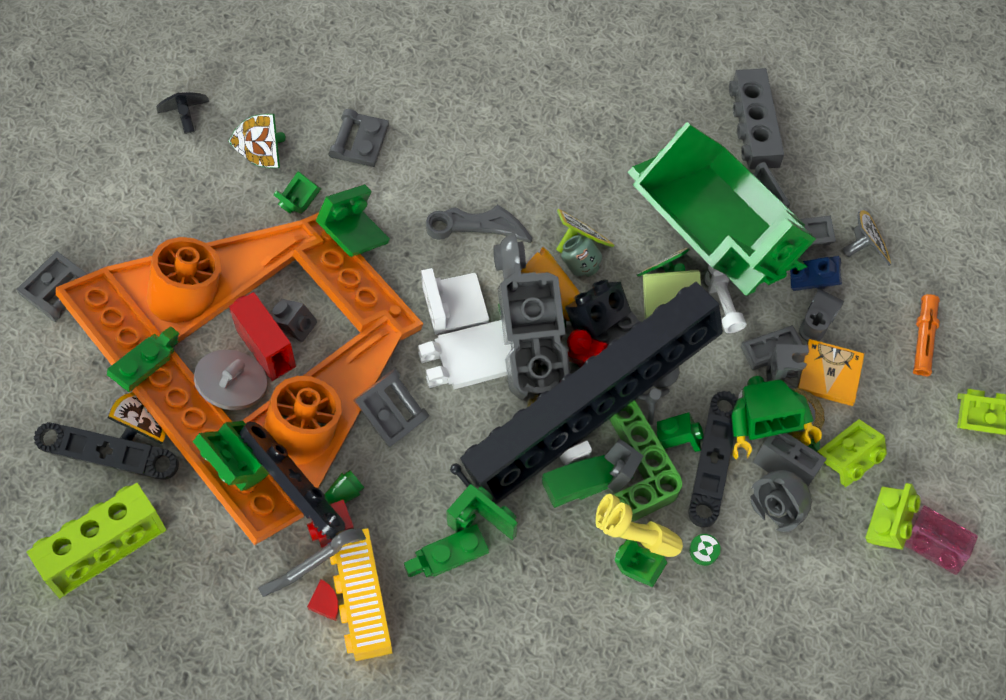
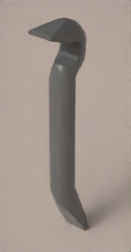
[258,528,366,597]

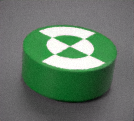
[689,534,721,566]

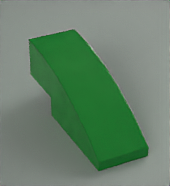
[542,455,634,508]

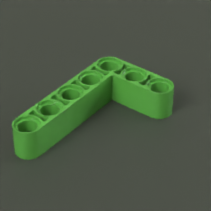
[609,400,682,522]

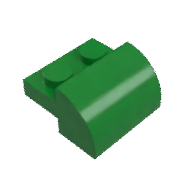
[193,421,269,491]

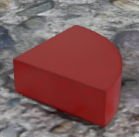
[307,580,339,621]

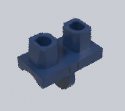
[790,256,842,291]

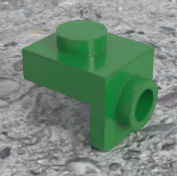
[273,171,322,214]
[657,412,704,452]
[614,539,668,587]

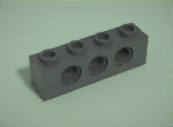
[729,68,784,170]

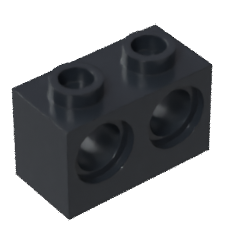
[565,279,631,338]

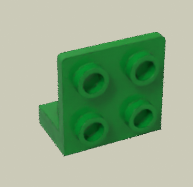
[316,184,390,257]
[446,484,518,541]

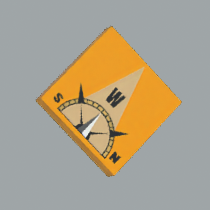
[797,339,865,406]

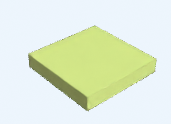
[643,270,701,319]

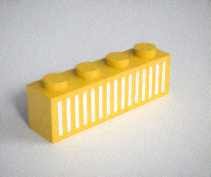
[330,528,392,661]

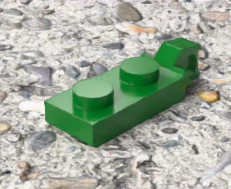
[107,327,180,392]
[404,524,489,578]

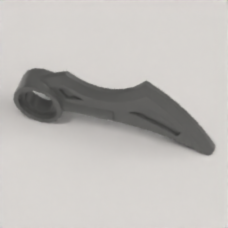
[426,204,532,243]

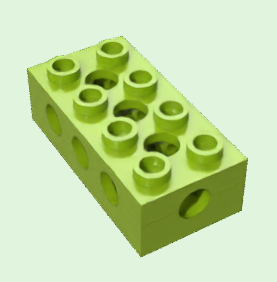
[26,483,167,599]

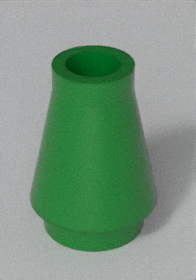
[324,470,365,504]

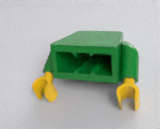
[732,376,822,460]

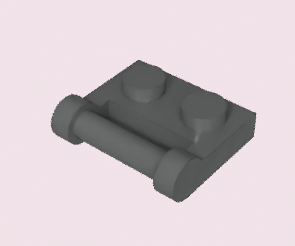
[328,109,389,167]
[16,251,87,322]
[354,369,430,447]

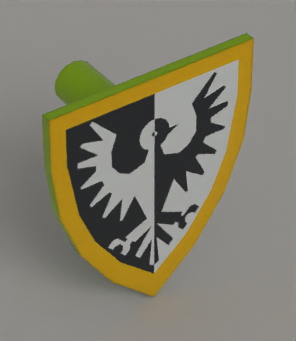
[556,209,615,253]

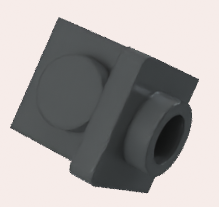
[605,439,643,493]

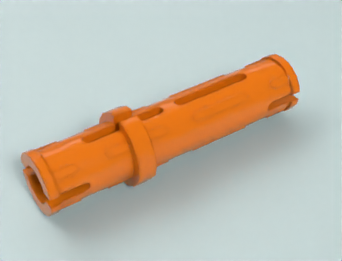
[913,294,940,377]

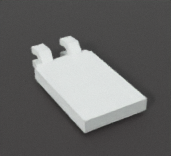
[418,320,536,389]

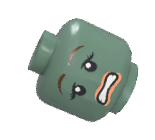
[561,235,603,277]

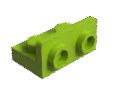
[957,389,1006,435]
[817,419,887,487]
[865,483,921,550]

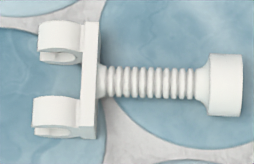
[705,265,747,333]

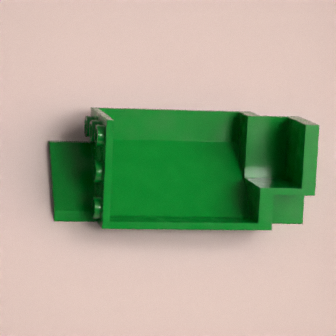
[627,122,816,296]

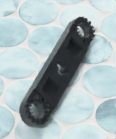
[688,391,738,528]
[34,422,179,480]
[239,422,345,539]

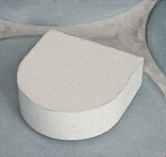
[560,441,592,466]

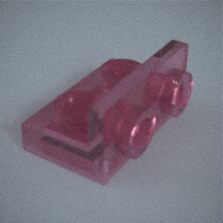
[904,505,978,575]

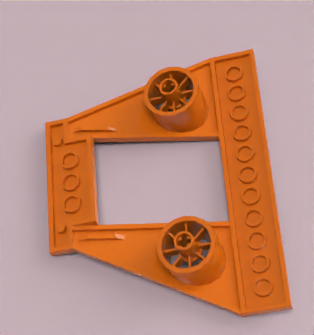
[56,213,423,545]

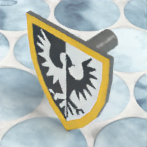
[843,210,891,266]

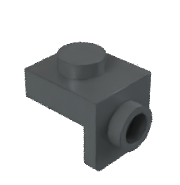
[270,299,317,342]

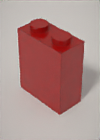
[229,292,296,381]

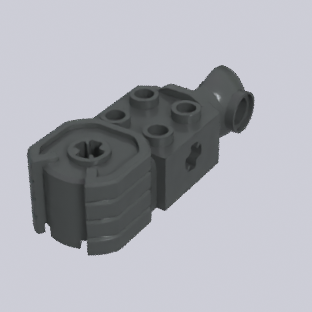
[493,232,570,400]

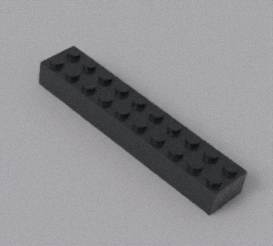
[460,282,723,504]

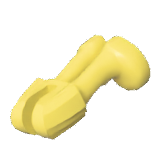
[595,494,683,557]

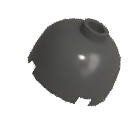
[750,470,812,532]

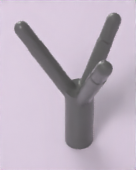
[637,388,670,425]

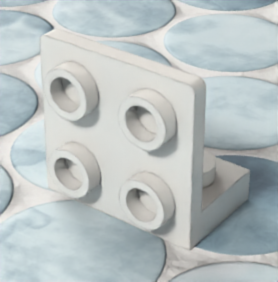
[421,268,489,335]

